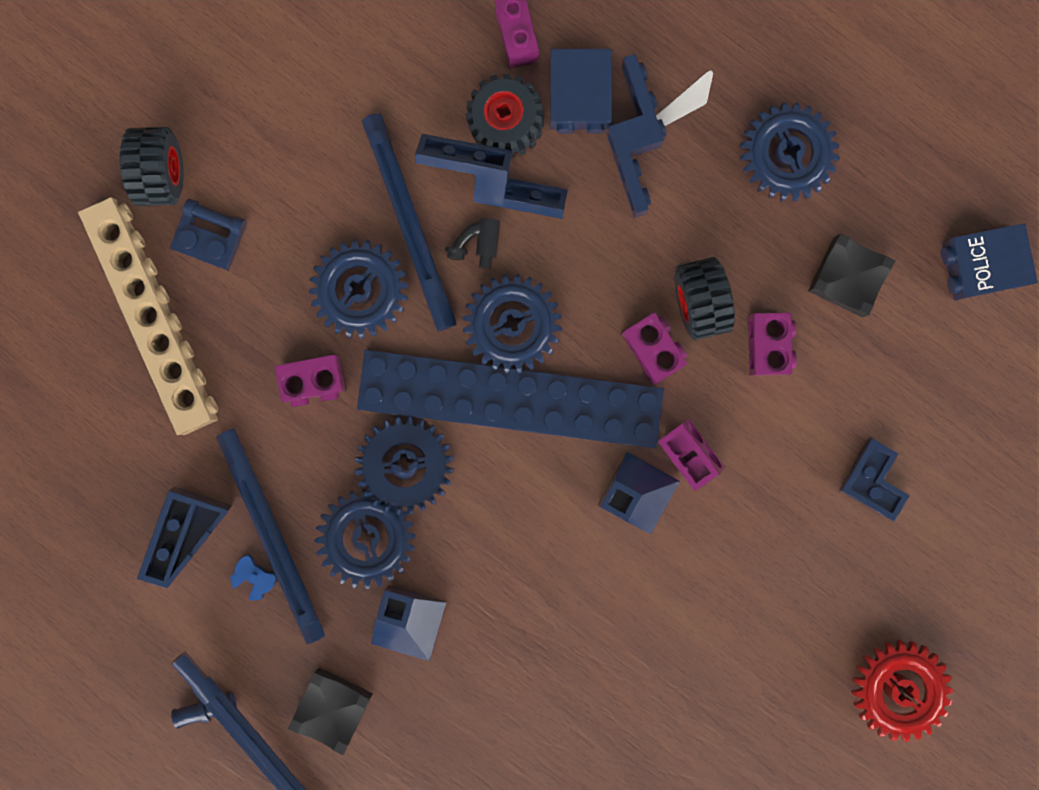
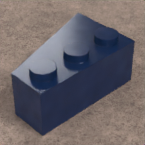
[137,487,232,589]

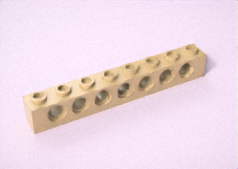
[78,197,218,435]

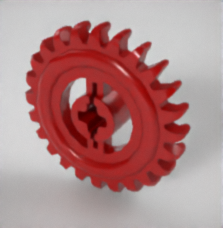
[851,640,954,742]

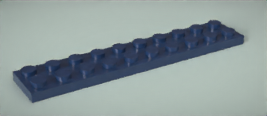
[357,350,664,448]

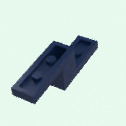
[606,54,666,218]
[415,134,568,219]

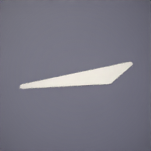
[656,70,713,126]

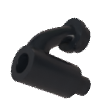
[445,218,500,269]

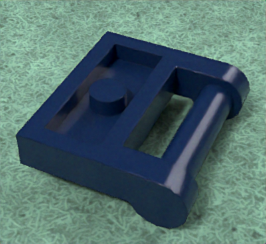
[170,198,247,271]

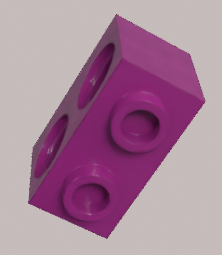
[494,0,539,69]
[621,312,687,384]
[748,313,797,376]
[274,354,346,407]
[658,419,725,491]

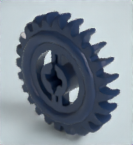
[739,102,840,202]
[309,239,409,339]
[462,274,562,373]
[354,416,454,515]
[314,488,416,590]

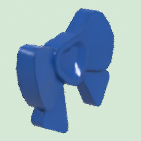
[230,554,277,601]

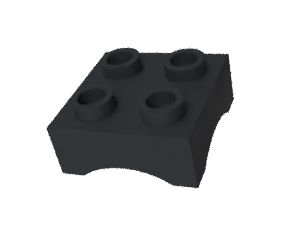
[808,234,896,317]
[288,668,373,755]

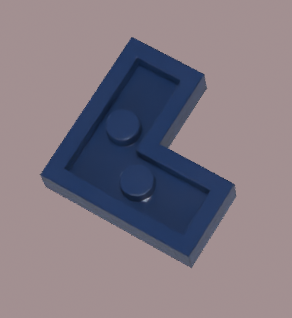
[839,438,910,522]

